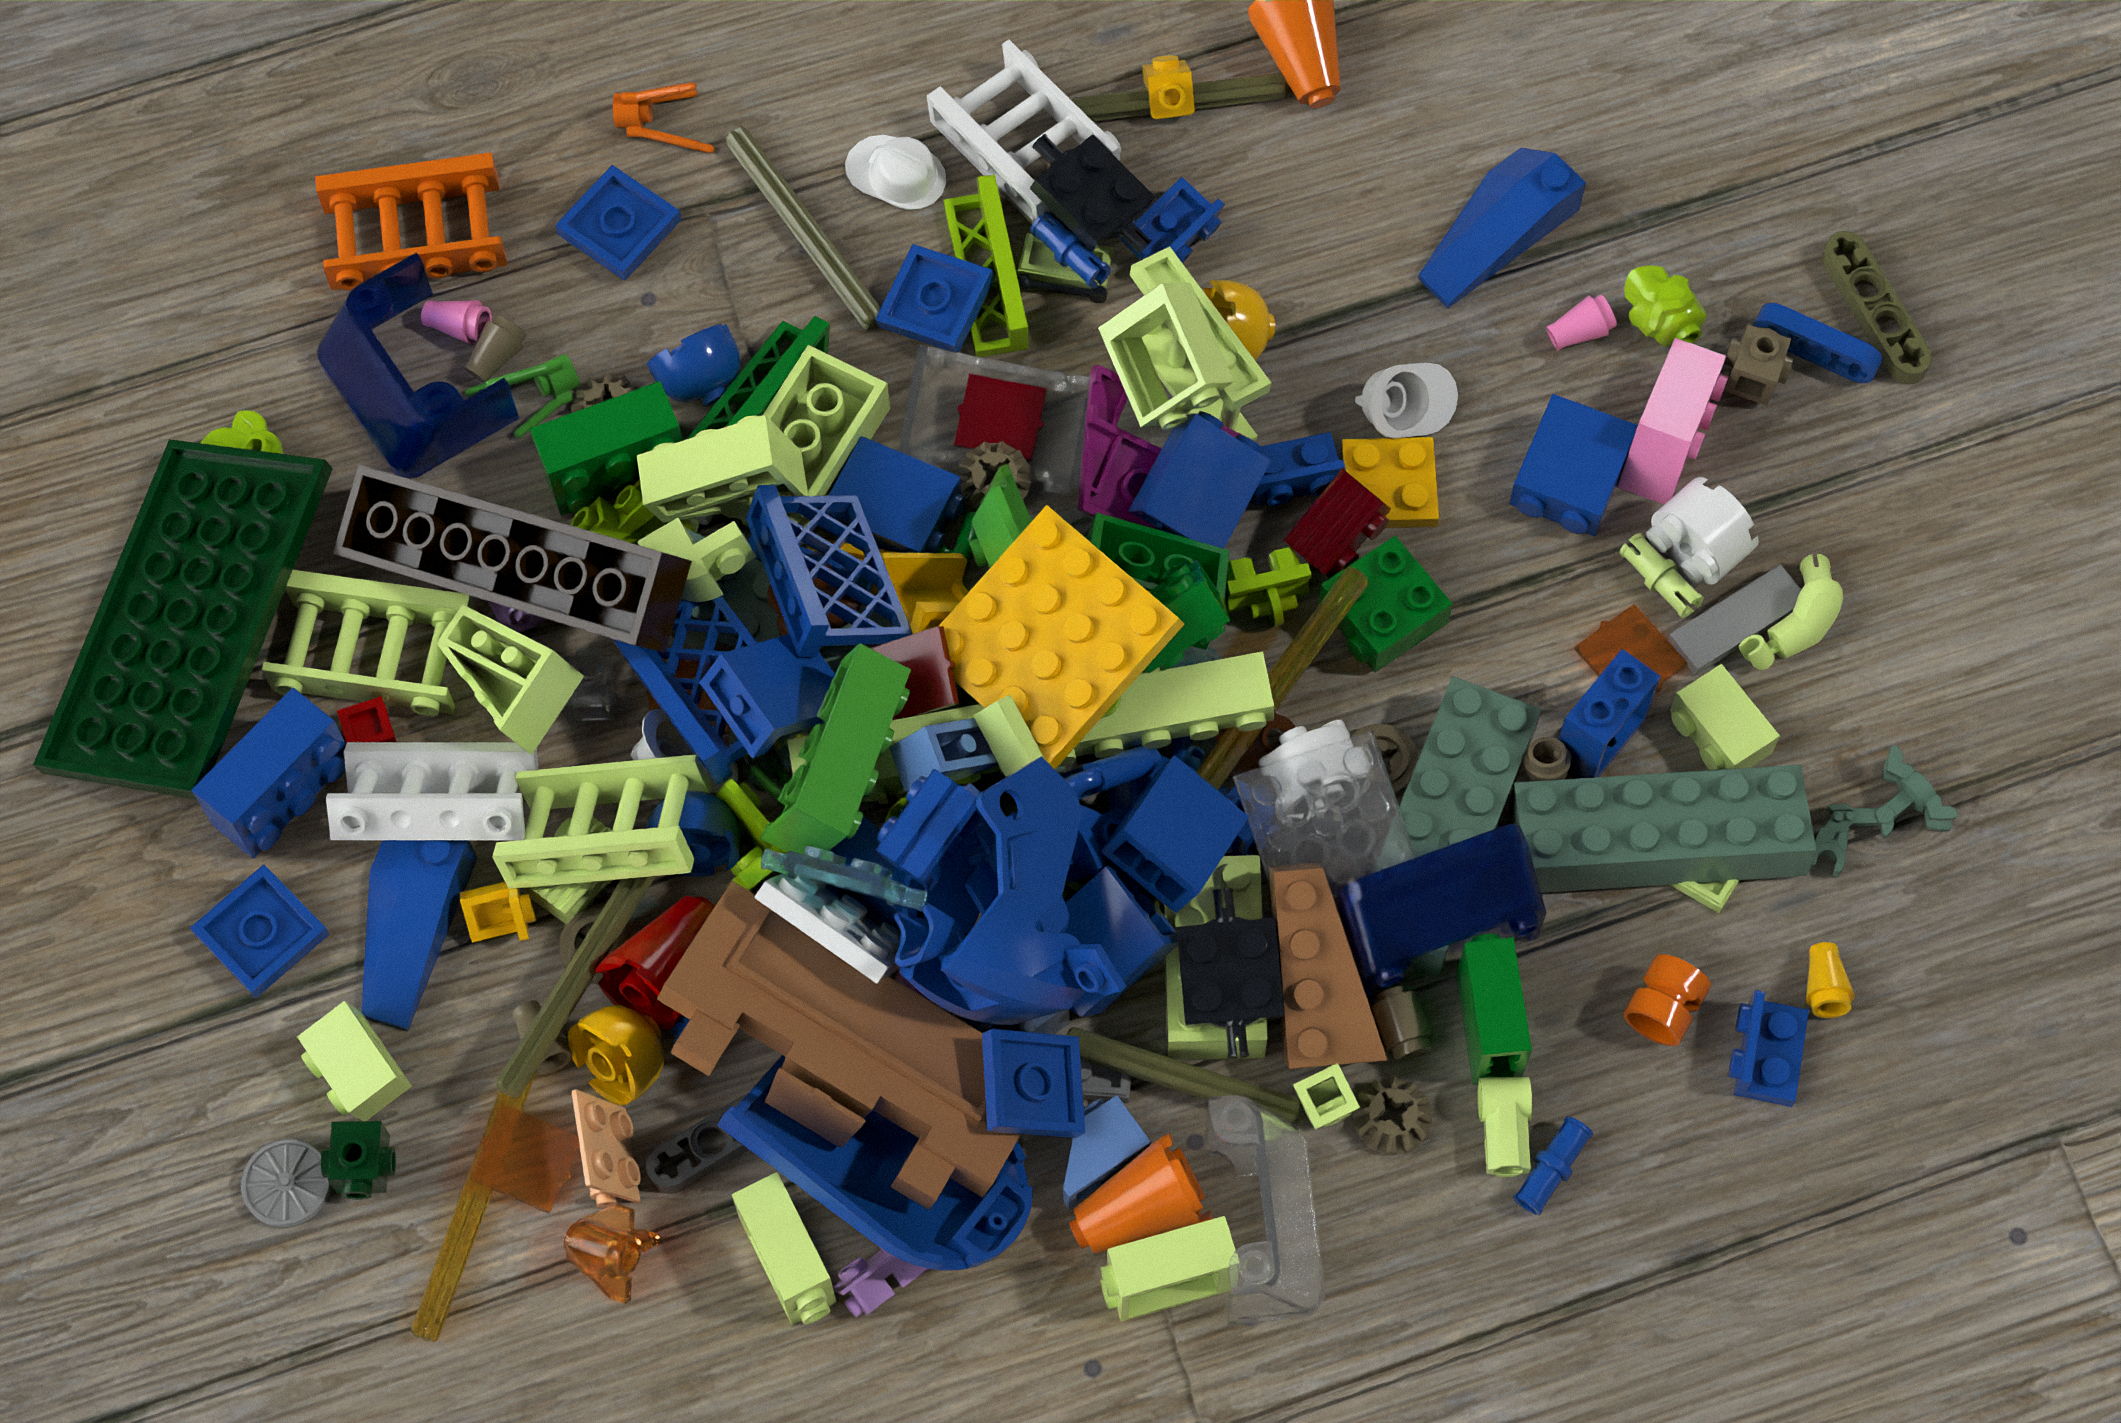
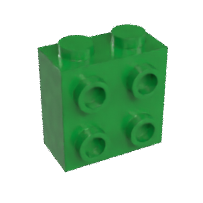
[1318,535,1453,673]
[1145,560,1230,673]

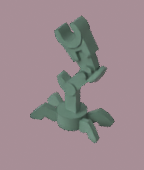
[1810,745,1958,878]

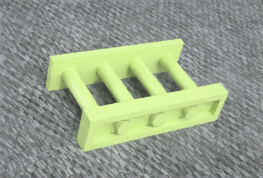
[1130,246,1271,441]
[262,570,476,716]
[492,754,711,889]

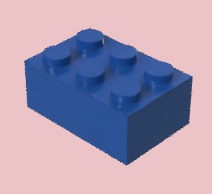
[191,688,346,859]

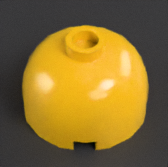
[1203,280,1275,361]
[568,1005,664,1106]

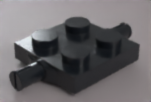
[1030,134,1155,254]
[1176,888,1285,1058]

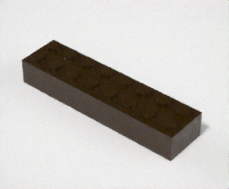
[332,464,692,653]

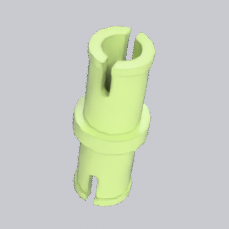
[1619,533,1704,618]

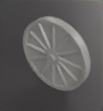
[241,1139,332,1228]

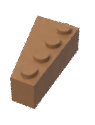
[1269,862,1387,1069]

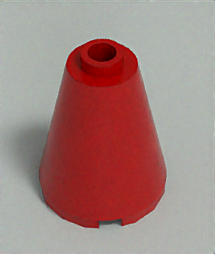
[595,896,715,1030]

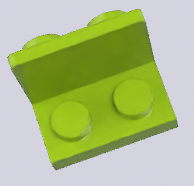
[715,778,792,891]

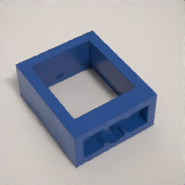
[1558,649,1661,779]

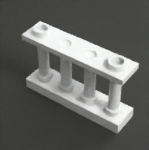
[927,40,1121,224]
[326,742,539,840]

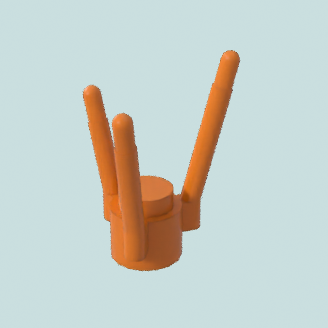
[613,82,715,153]

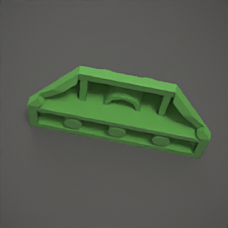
[969,464,1032,569]

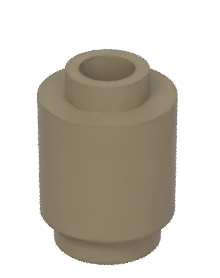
[1371,986,1433,1062]

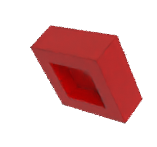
[336,696,397,744]

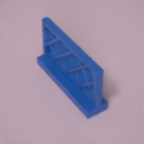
[745,485,913,658]
[613,596,757,785]

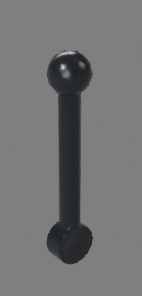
[1017,274,1108,303]

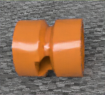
[1623,954,1711,1047]

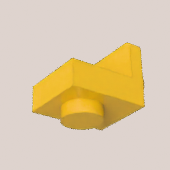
[1142,55,1195,119]
[460,881,536,943]

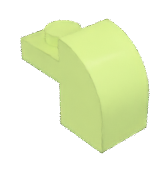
[637,518,757,602]

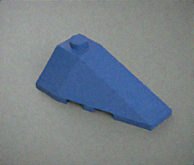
[1418,148,1586,308]
[361,840,477,1031]

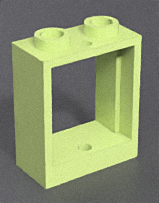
[1098,283,1234,430]
[731,1172,837,1325]
[1100,1216,1240,1322]

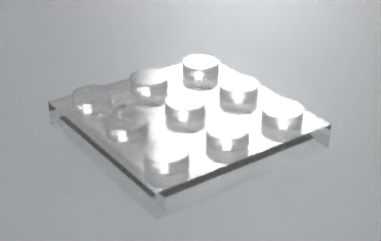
[1233,730,1420,898]

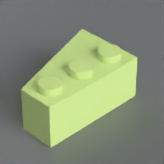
[637,415,808,523]
[436,604,584,755]

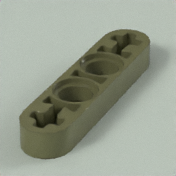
[1822,231,1932,385]

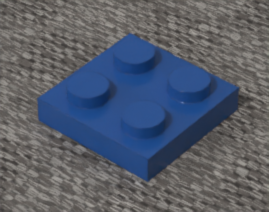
[555,165,682,281]
[875,244,995,354]
[190,864,330,999]
[982,1029,1085,1138]

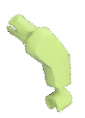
[1739,554,1843,670]

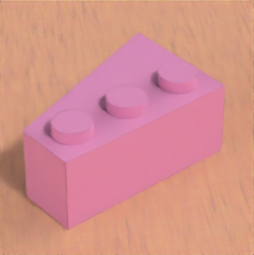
[1617,338,1729,504]

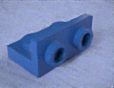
[1252,432,1346,506]
[1728,990,1809,1107]

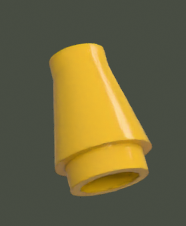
[1806,942,1855,1018]

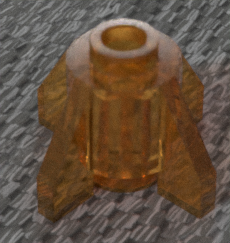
[564,1204,659,1304]

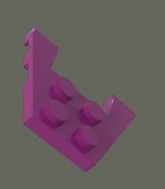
[1077,365,1254,530]

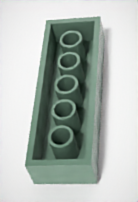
[1348,676,1542,978]
[1509,765,1816,894]

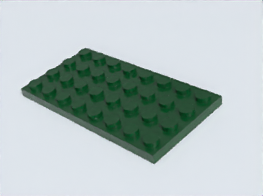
[33,439,333,800]

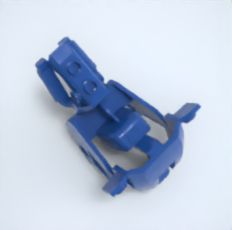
[894,746,1161,1031]

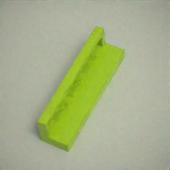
[943,174,1029,358]

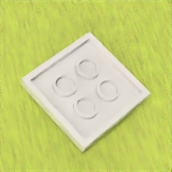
[754,867,900,984]

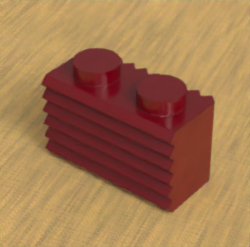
[1283,468,1391,578]

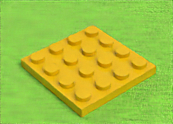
[939,505,1184,769]

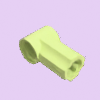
[1477,1077,1532,1177]

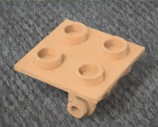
[572,1089,641,1208]

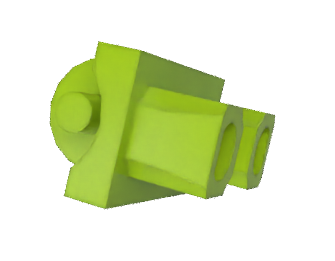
[1225,547,1312,627]

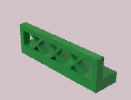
[687,315,830,439]

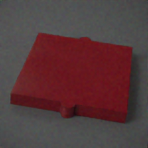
[954,373,1047,462]
[870,626,959,720]

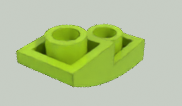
[571,479,654,540]

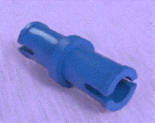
[1030,212,1111,289]
[1513,1116,1593,1216]

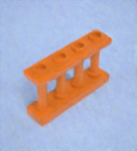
[315,152,508,291]

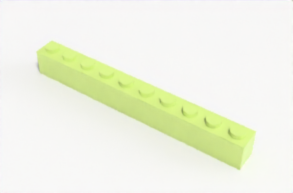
[787,651,1274,802]

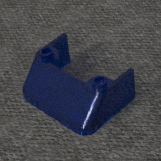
[317,252,519,479]
[1336,824,1547,1001]

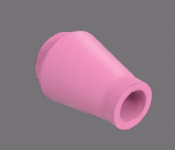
[1546,294,1617,351]
[421,300,492,344]

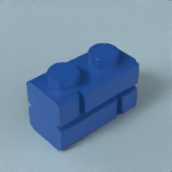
[876,769,983,891]

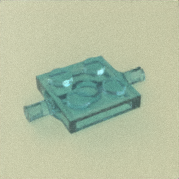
[761,845,928,912]

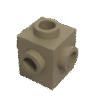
[1724,324,1794,405]

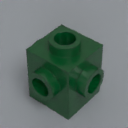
[321,1121,396,1200]

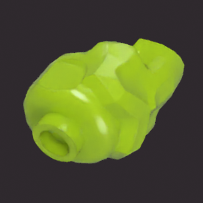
[1624,265,1707,347]

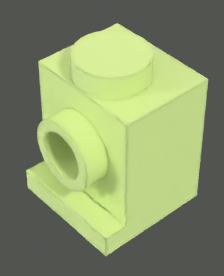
[1293,1063,1360,1130]

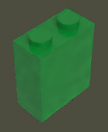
[1455,934,1532,1085]

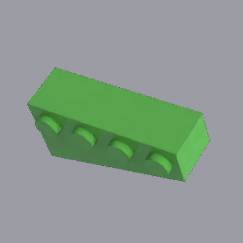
[760,643,911,864]

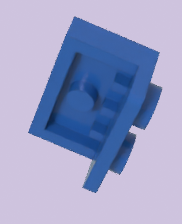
[1120,177,1225,264]

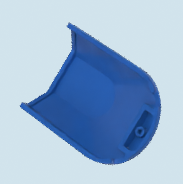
[717,1055,1033,1271]

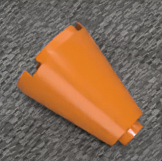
[1247,0,1341,108]
[1069,1132,1214,1254]

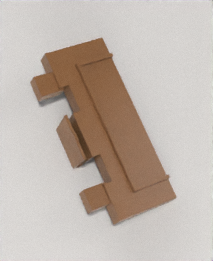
[657,881,1021,1210]

